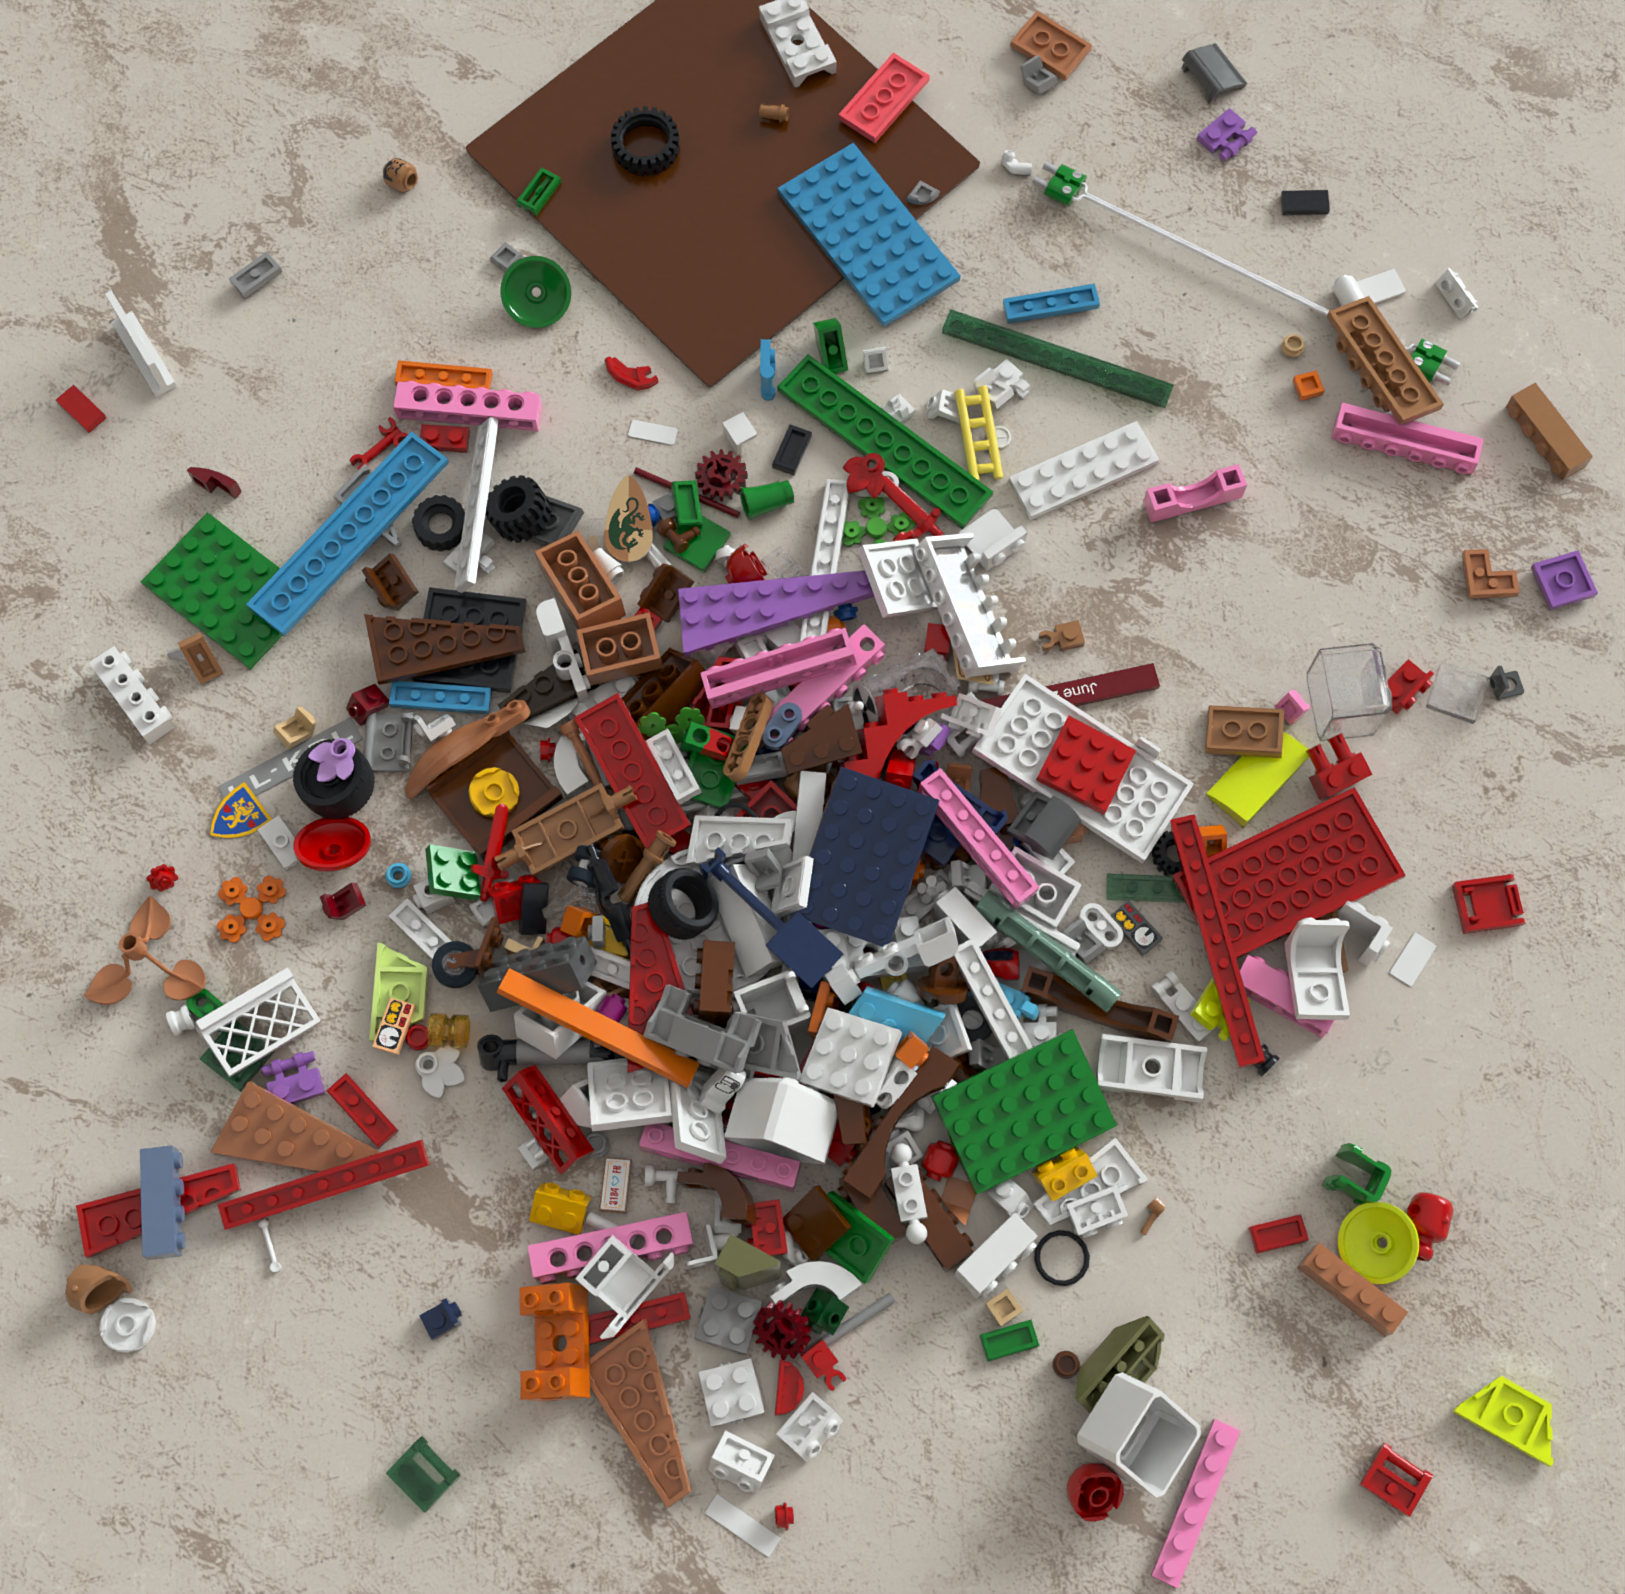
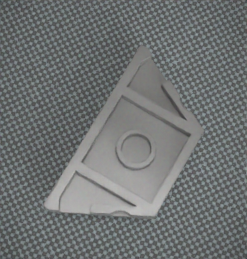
[725,1011,801,1080]

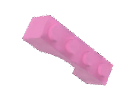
[1143,464,1247,523]

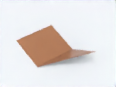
[941,1177,976,1226]

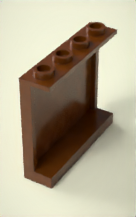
[426,730,563,862]

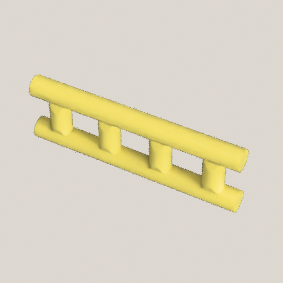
[954,386,1004,481]

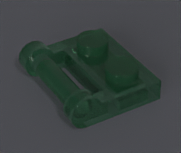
[386,1436,461,1513]

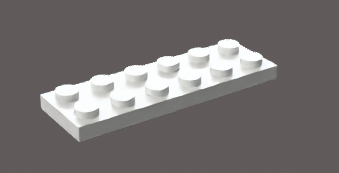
[1008,421,1159,520]

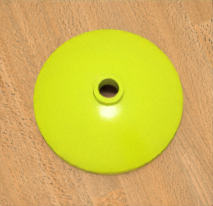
[1338,1202,1419,1284]

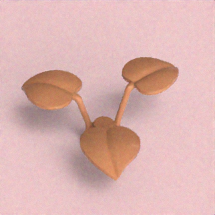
[84,896,206,1004]

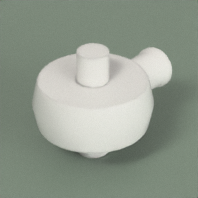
[715,545,736,567]

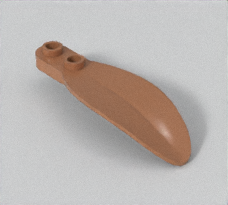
[406,700,531,799]

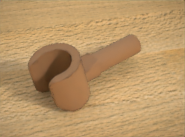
[1140,1198,1165,1235]

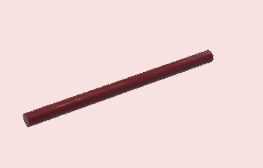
[634,467,740,518]

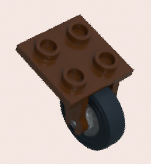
[432,917,504,988]

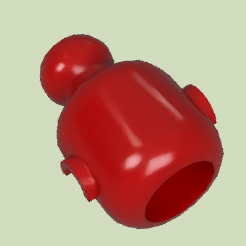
[1407,1192,1454,1262]

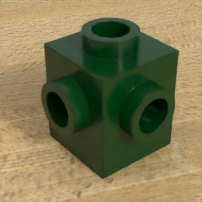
[800,1287,849,1335]

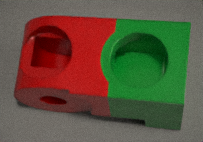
[680,721,733,761]

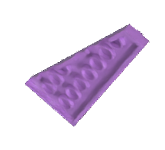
[678,570,875,657]

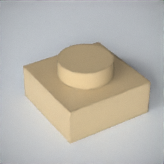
[985,1288,1023,1327]

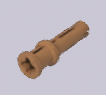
[617,830,677,904]

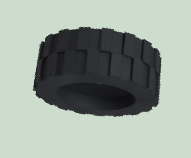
[412,495,465,552]

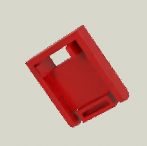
[1452,874,1526,934]

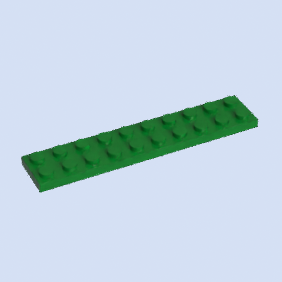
[777,354,993,529]

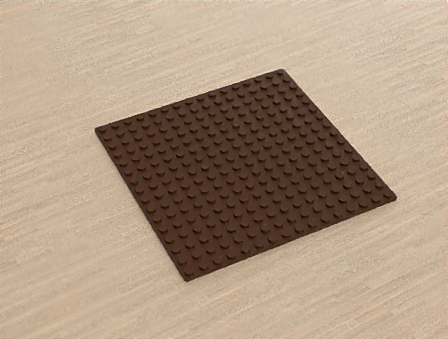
[466,0,980,387]

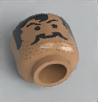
[383,158,418,192]

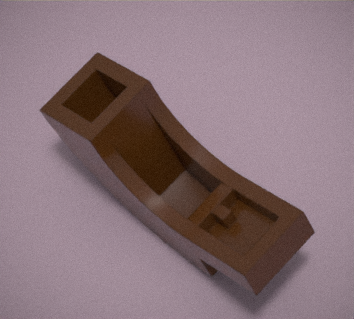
[676,1163,756,1225]

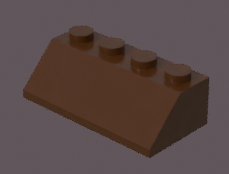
[622,647,706,745]

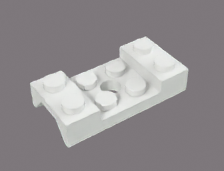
[759,0,837,88]
[819,916,927,983]
[1096,1034,1207,1103]

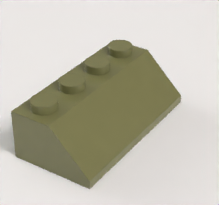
[715,1234,781,1291]

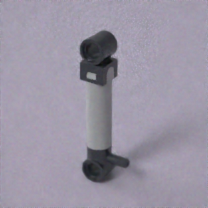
[477,1034,626,1082]

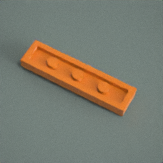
[394,360,493,390]

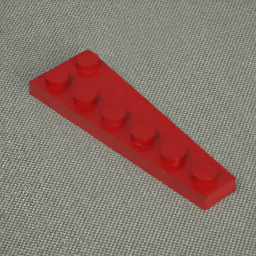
[76,1163,241,1258]

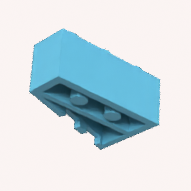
[849,986,946,1044]

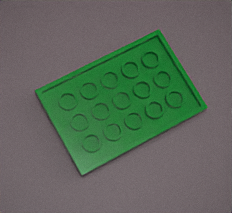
[141,512,283,670]
[930,1029,1117,1194]

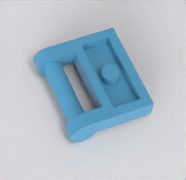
[760,339,776,401]

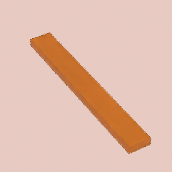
[496,968,700,1088]

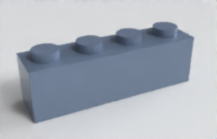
[140,1145,186,1260]

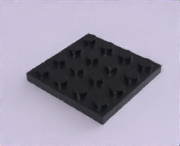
[412,587,527,693]

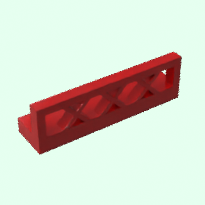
[502,1064,594,1175]

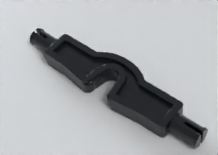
[584,844,631,956]

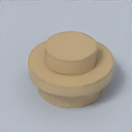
[1281,334,1305,358]

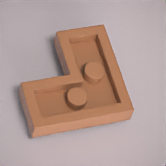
[1462,549,1520,599]

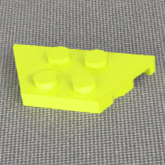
[1452,1376,1553,1467]

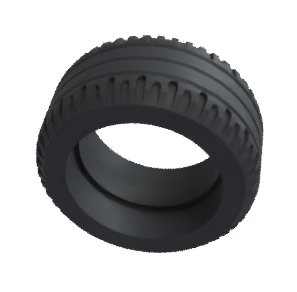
[648,868,719,940]

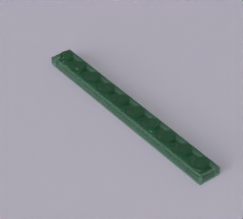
[942,309,1174,408]

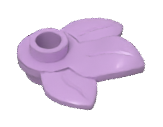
[308,738,355,782]

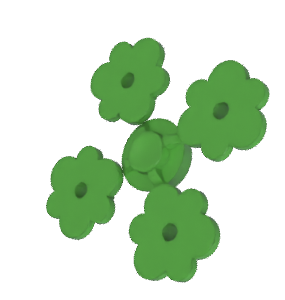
[842,497,915,546]
[638,707,705,760]

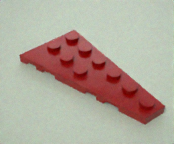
[627,902,693,1074]

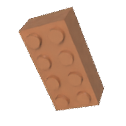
[535,530,626,630]

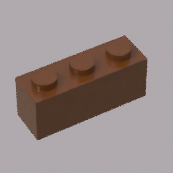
[837,1176,907,1244]

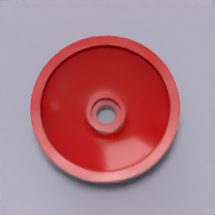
[293,817,371,872]

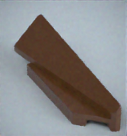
[820,1022,871,1145]

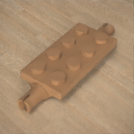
[494,783,638,876]

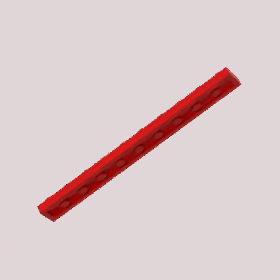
[1169,814,1265,1068]

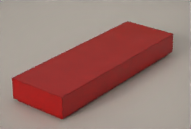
[326,1073,398,1149]

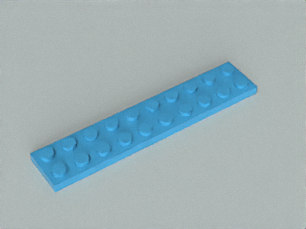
[246,431,449,637]

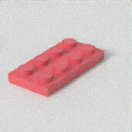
[838,52,930,143]

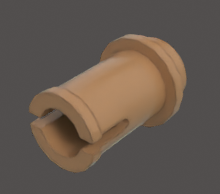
[759,103,789,123]

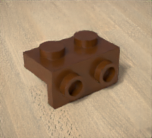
[362,553,419,611]
[637,563,695,623]

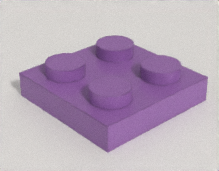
[1531,550,1598,610]

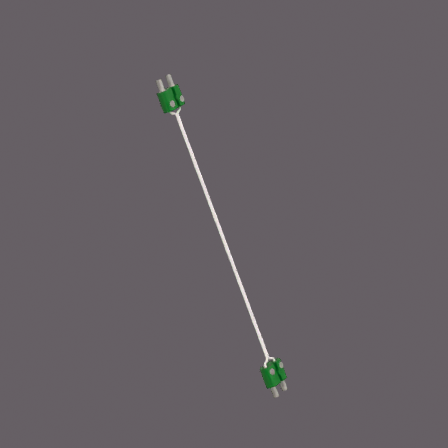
[1032,162,1460,386]

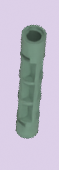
[975,890,1123,1013]

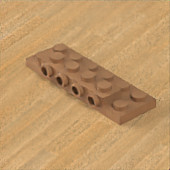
[1327,296,1444,426]

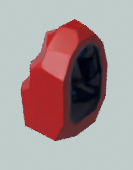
[982,949,1020,981]

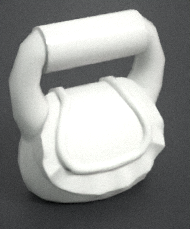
[880,1103,924,1131]

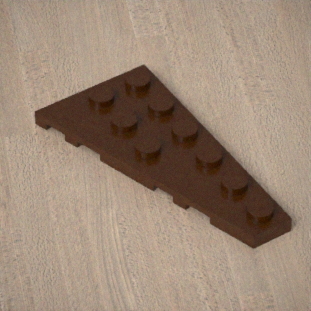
[364,614,526,685]

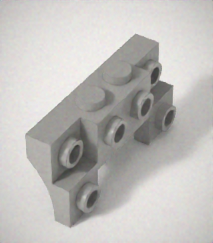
[643,985,762,1074]

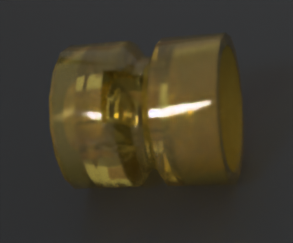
[427,1013,470,1049]

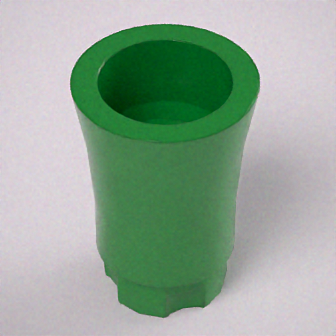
[739,480,794,521]

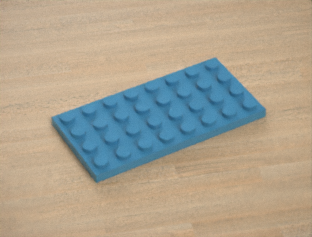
[777,143,961,327]

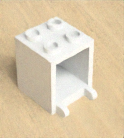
[731,969,811,1036]

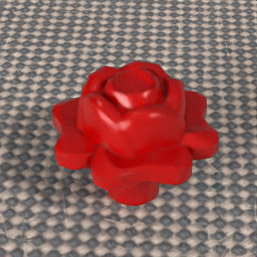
[146,864,178,892]

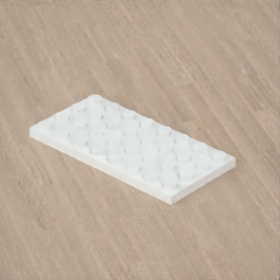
[972,674,1194,863]

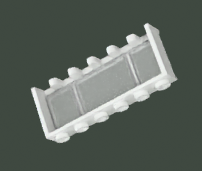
[914,533,1026,679]

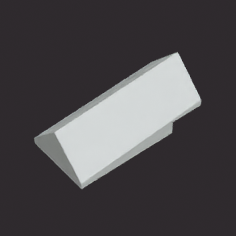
[709,864,784,979]

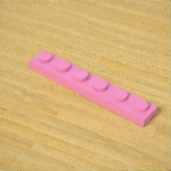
[1151,1419,1240,1588]

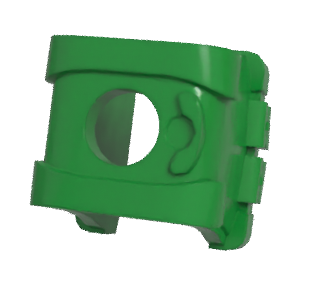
[1322,1143,1391,1205]

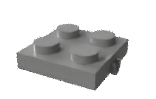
[694,1286,763,1356]

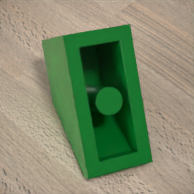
[813,318,848,373]

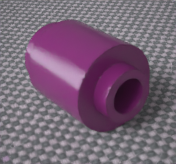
[596,993,628,1023]

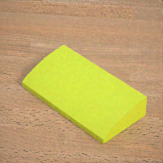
[1206,731,1309,828]

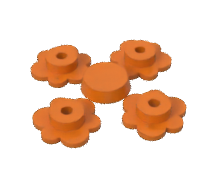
[217,876,286,943]

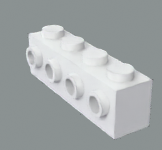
[89,646,174,745]

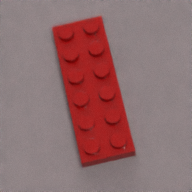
[574,693,692,848]

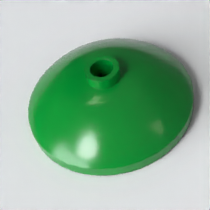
[500,256,571,328]

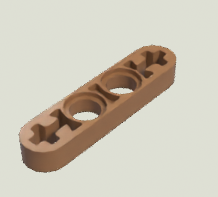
[723,692,773,783]

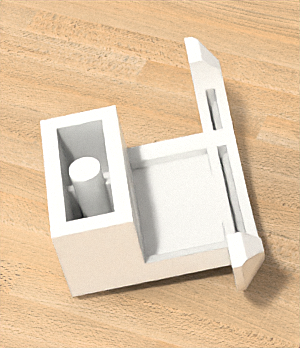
[575,1235,674,1339]

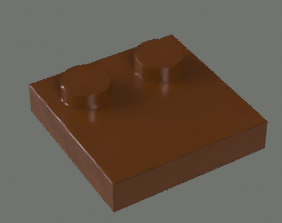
[783,1185,852,1262]

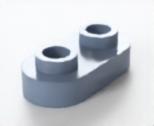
[762,703,802,750]

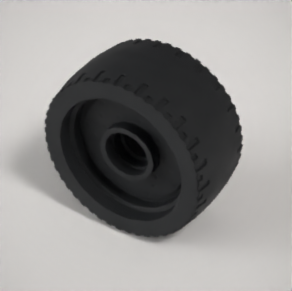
[293,739,375,820]

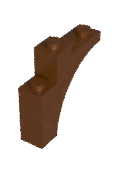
[923,767,1018,870]

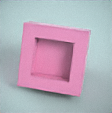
[1275,689,1310,725]

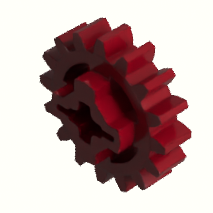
[695,449,748,501]
[752,1300,812,1360]

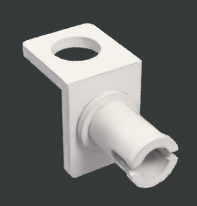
[684,1224,740,1270]

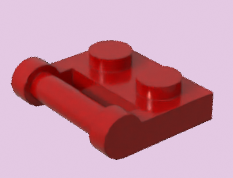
[1359,1442,1433,1517]

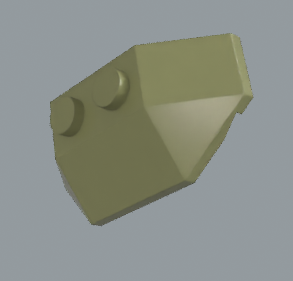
[1075,1316,1165,1414]

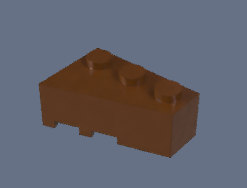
[781,704,862,775]
[693,940,735,1025]

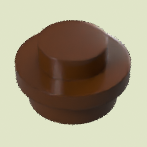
[1052,1351,1080,1379]

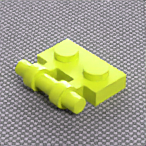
[1190,977,1250,1041]

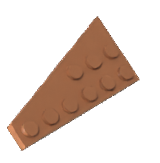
[210,1081,380,1171]
[589,1319,692,1508]

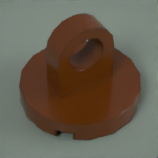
[597,833,645,884]
[916,957,968,1005]

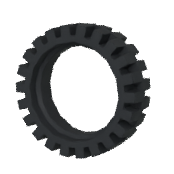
[611,106,680,176]

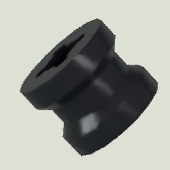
[1251,1044,1280,1077]

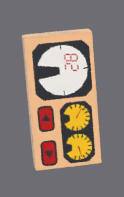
[372,997,416,1056]

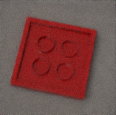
[1036,716,1136,815]

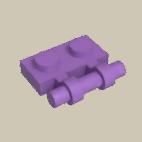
[1196,108,1257,161]
[262,1051,325,1104]

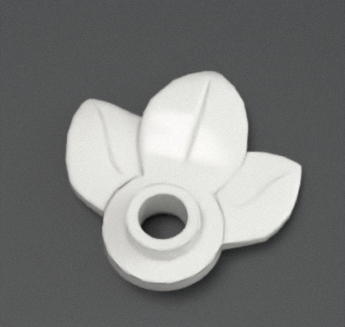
[415,1046,465,1098]

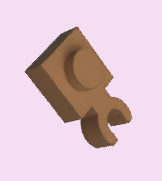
[1039,620,1085,651]

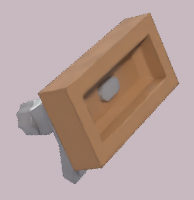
[167,632,223,684]

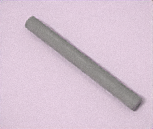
[799,1293,895,1355]

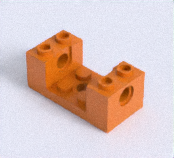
[519,1282,590,1402]

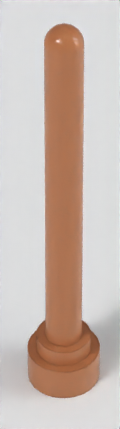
[559,719,623,832]

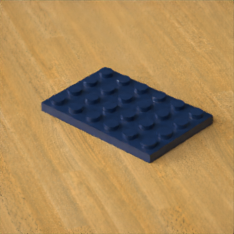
[790,767,940,947]

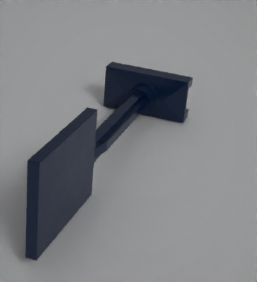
[700,847,844,989]

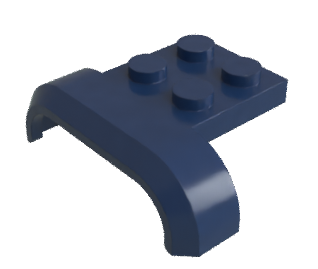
[913,760,1008,868]

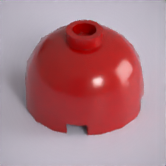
[725,544,768,584]
[1067,1462,1124,1522]

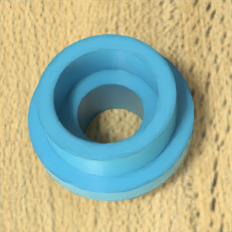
[385,863,411,888]

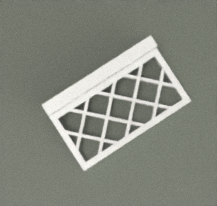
[105,290,177,398]
[196,968,321,1078]

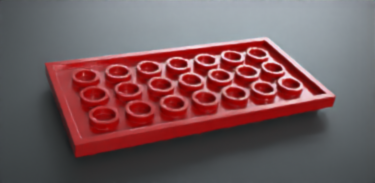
[1172,787,1406,959]

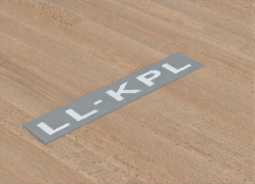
[218,717,363,798]

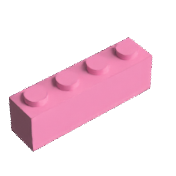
[1239,955,1334,1038]

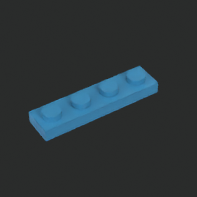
[1002,284,1100,324]
[389,681,492,715]

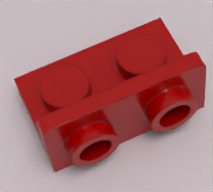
[1374,659,1434,715]
[487,875,548,925]
[745,1199,788,1256]

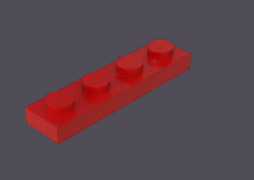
[589,1292,691,1345]

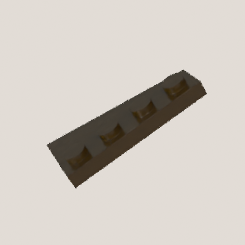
[498,642,599,726]

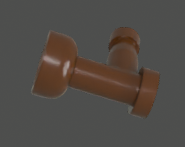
[656,518,701,554]

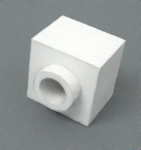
[825,963,862,1005]

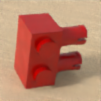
[1306,733,1373,800]

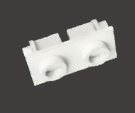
[1435,268,1479,320]

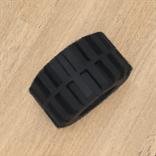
[485,475,552,543]

